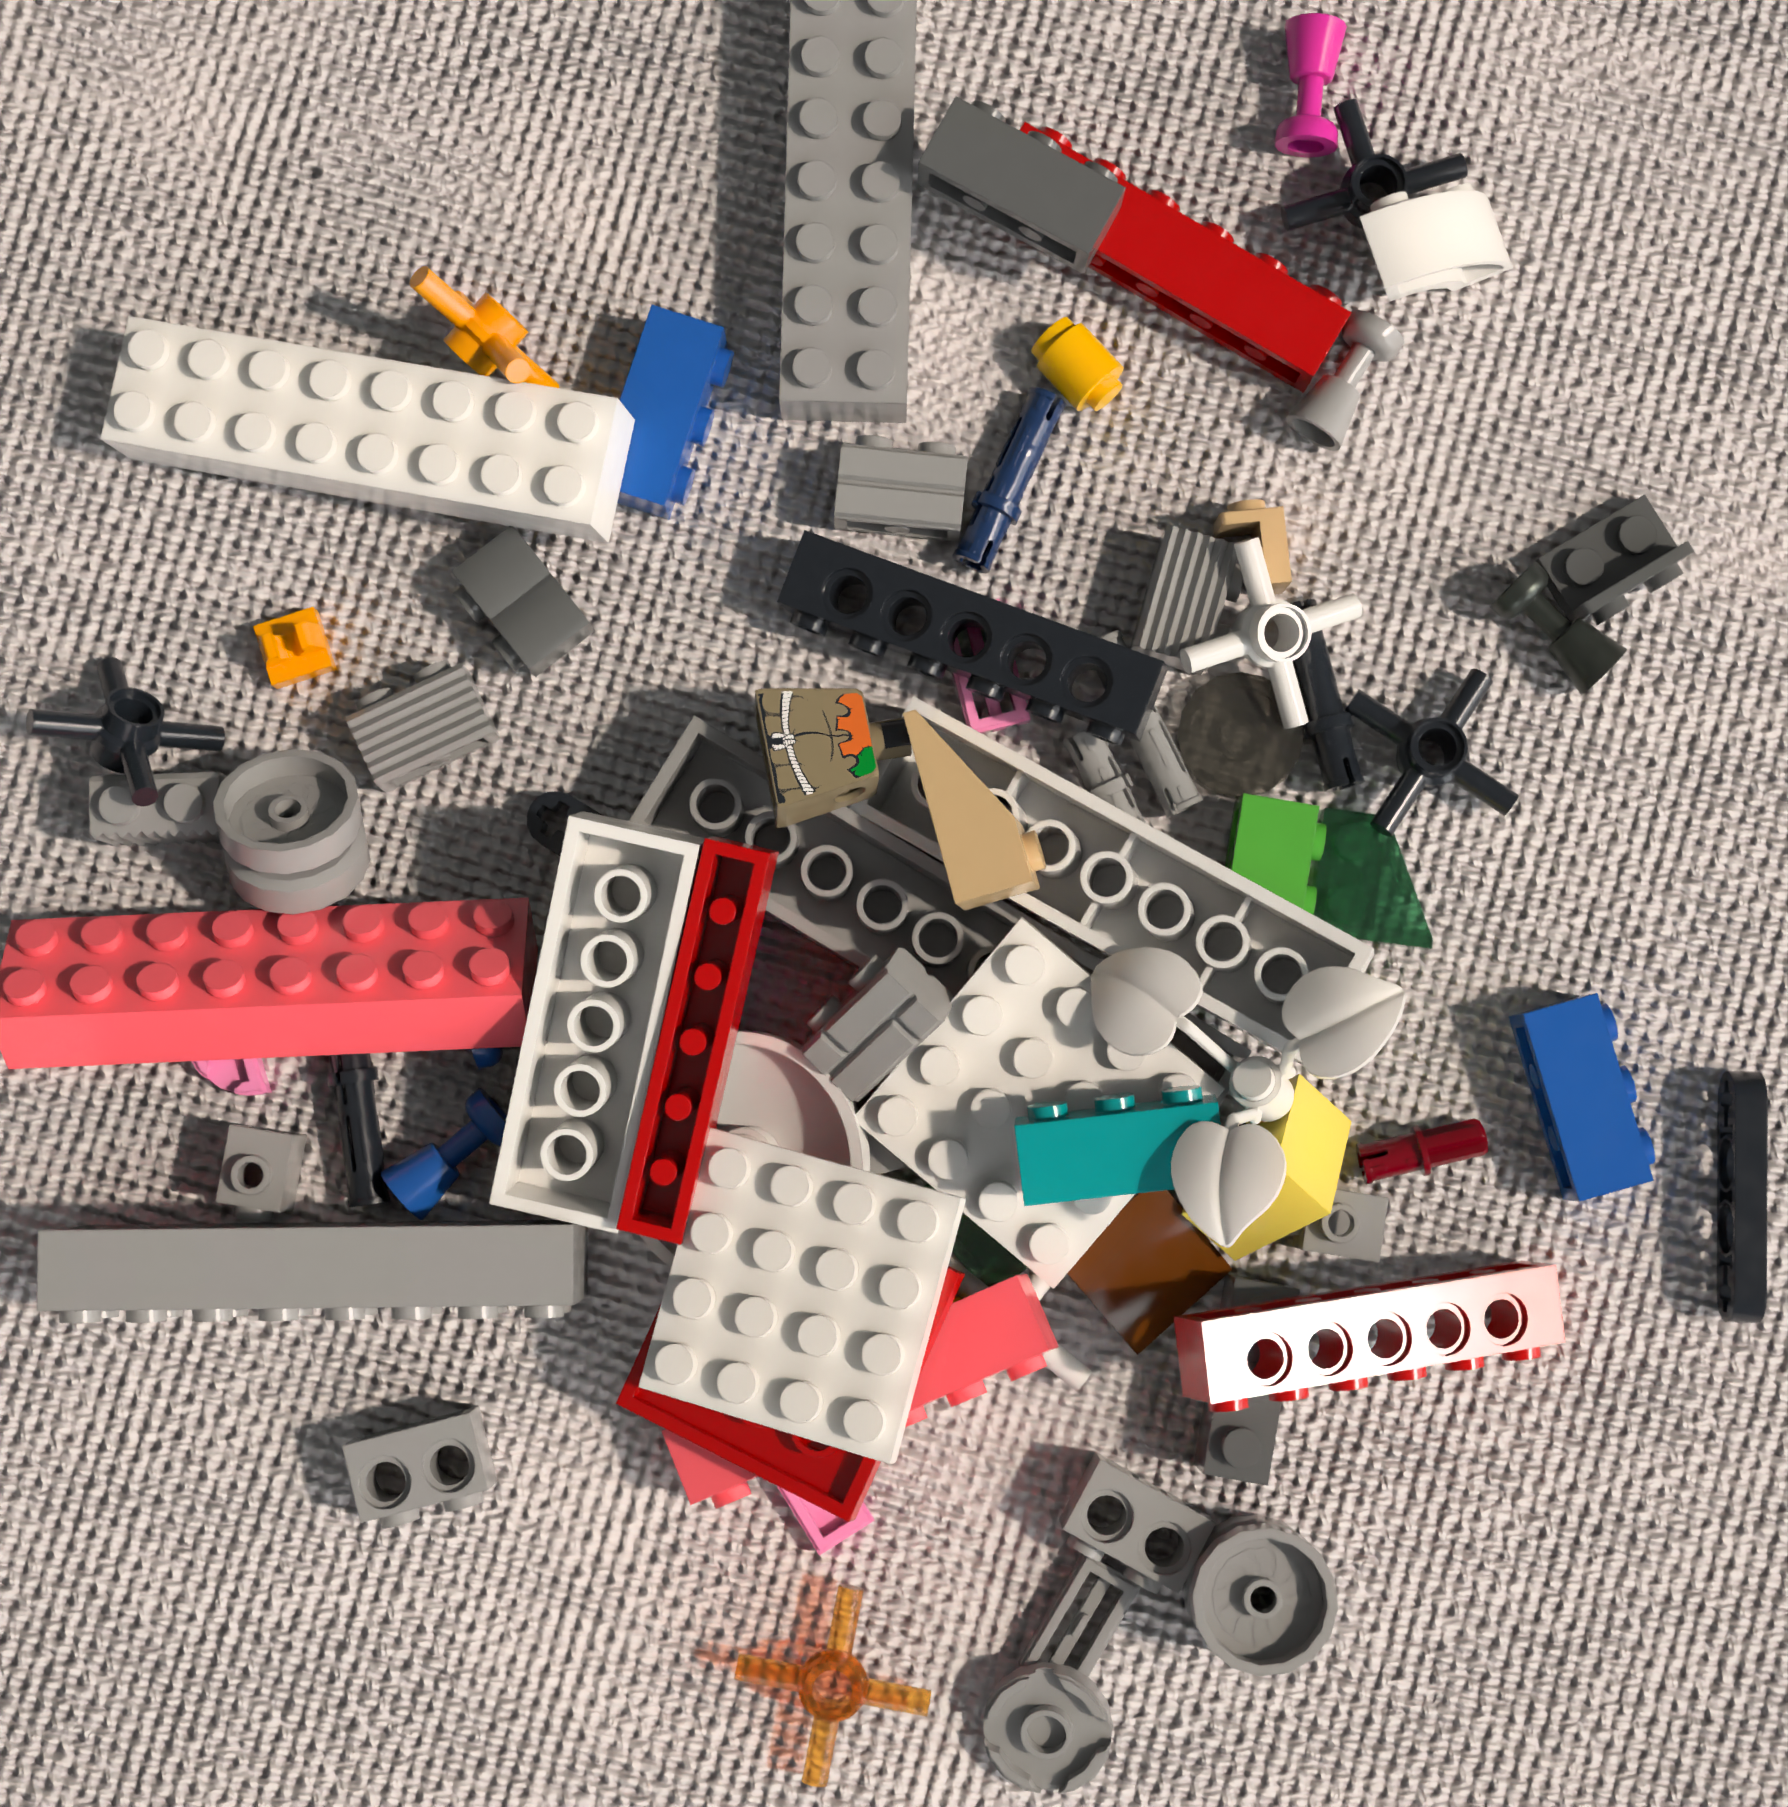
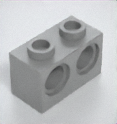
[342,1406,497,1529]
[1059,1452,1216,1594]

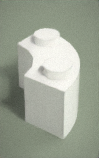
[1360,183,1513,302]

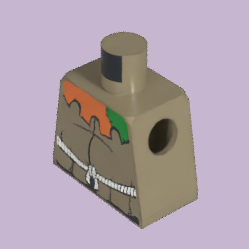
[755,688,912,828]

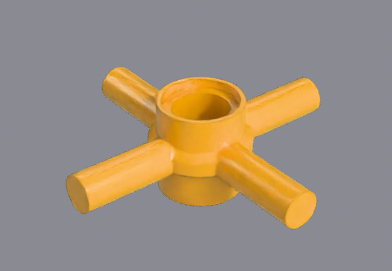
[409,266,559,388]

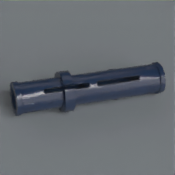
[952,387,1066,574]

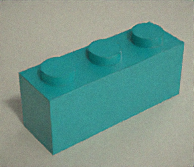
[1014,1085,1221,1206]

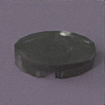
[1175,672,1304,799]

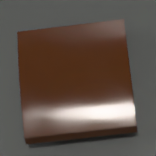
[1067,1190,1232,1355]

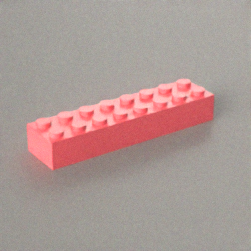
[0,897,538,1069]

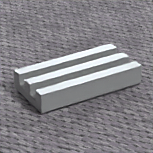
[1018,1553,1141,1677]

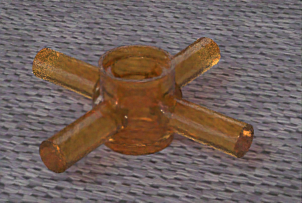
[734,1584,931,1787]

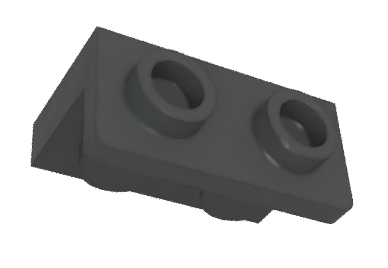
[1533,494,1695,625]

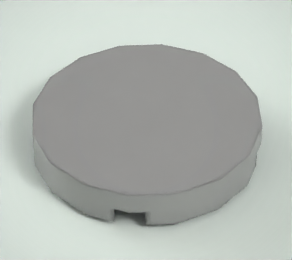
[983,1662,1113,1794]

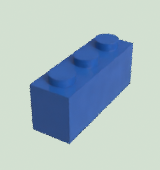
[617,305,734,520]
[1508,993,1655,1202]

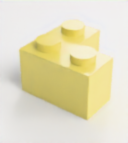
[1182,1074,1352,1261]

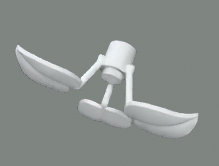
[1091,947,1406,1248]

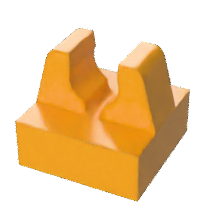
[253,607,337,689]

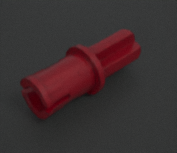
[1356,1118,1488,1185]

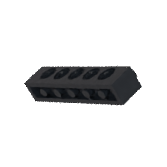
[777,530,1167,746]

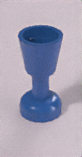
[381,1088,507,1220]

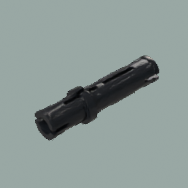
[1290,599,1365,792]
[326,1053,390,1207]

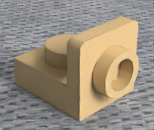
[1213,499,1292,594]

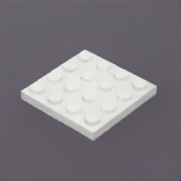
[856,917,1225,1289]
[639,1128,966,1464]

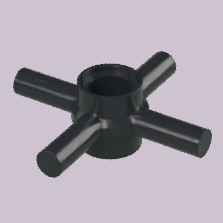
[1281,99,1468,231]
[26,657,225,806]
[1345,668,1519,837]

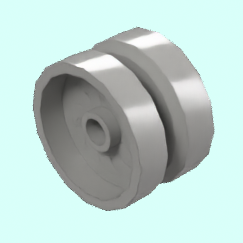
[213,749,370,915]
[1183,1514,1338,1676]

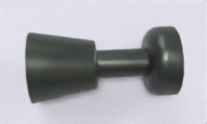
[1490,561,1627,695]

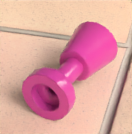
[1275,13,1347,158]

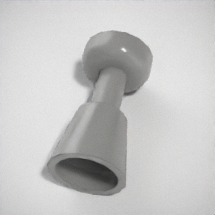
[1286,310,1404,451]

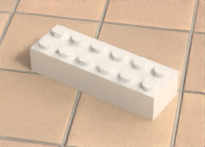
[489,811,705,1234]

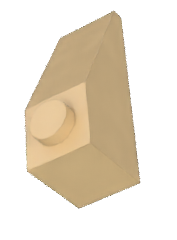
[903,710,1046,910]

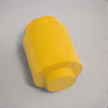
[1031,317,1124,411]

